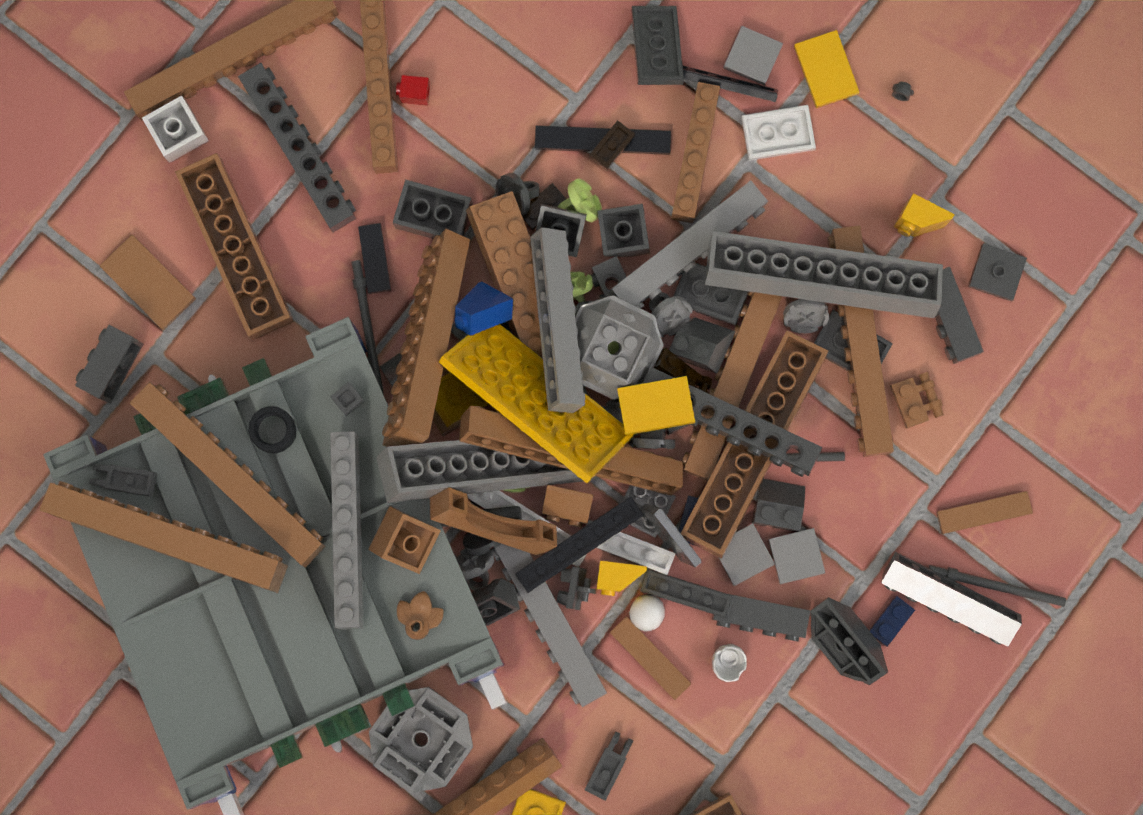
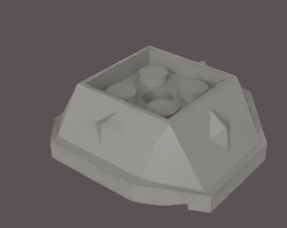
[575,295,664,399]
[369,687,473,793]

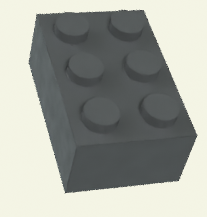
[393,179,473,239]
[75,325,144,404]

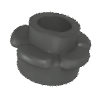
[892,82,914,101]

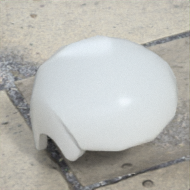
[629,594,665,632]
[712,644,747,682]

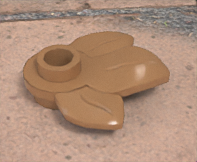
[397,591,444,640]

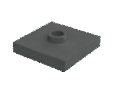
[968,243,1027,302]

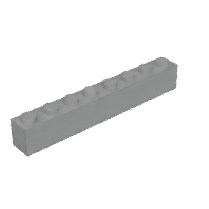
[608,181,768,309]
[530,227,585,413]
[330,431,364,630]
[490,543,607,707]

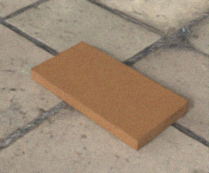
[100,235,196,330]

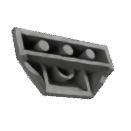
[810,597,888,685]

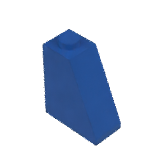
[455,281,513,336]

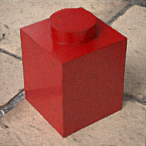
[396,75,430,106]

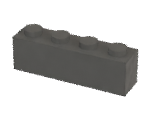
[935,267,984,364]
[712,594,811,642]

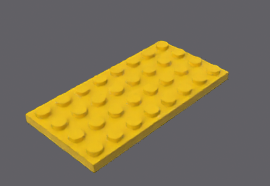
[439,324,634,483]

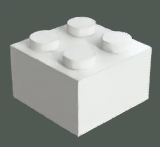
[142,96,209,163]

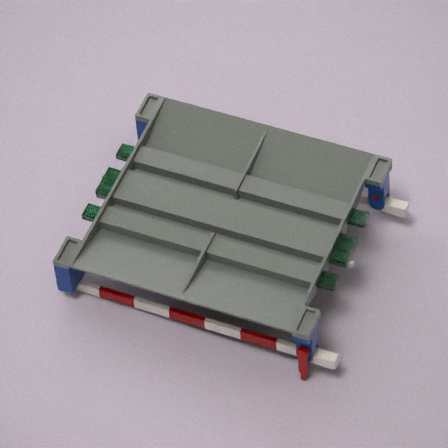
[43,317,507,815]

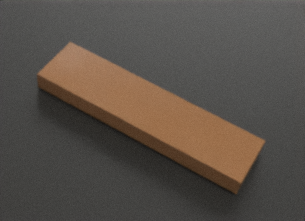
[936,491,1033,534]
[610,616,691,700]

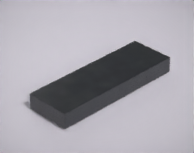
[358,223,391,294]

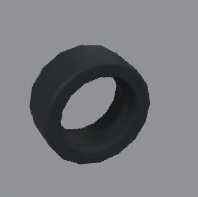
[248,406,297,454]

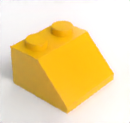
[894,193,955,237]
[597,561,647,596]

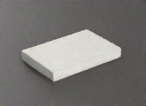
[741,105,816,161]

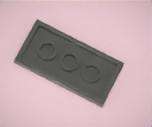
[631,6,684,85]

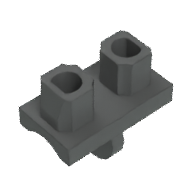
[557,566,597,610]

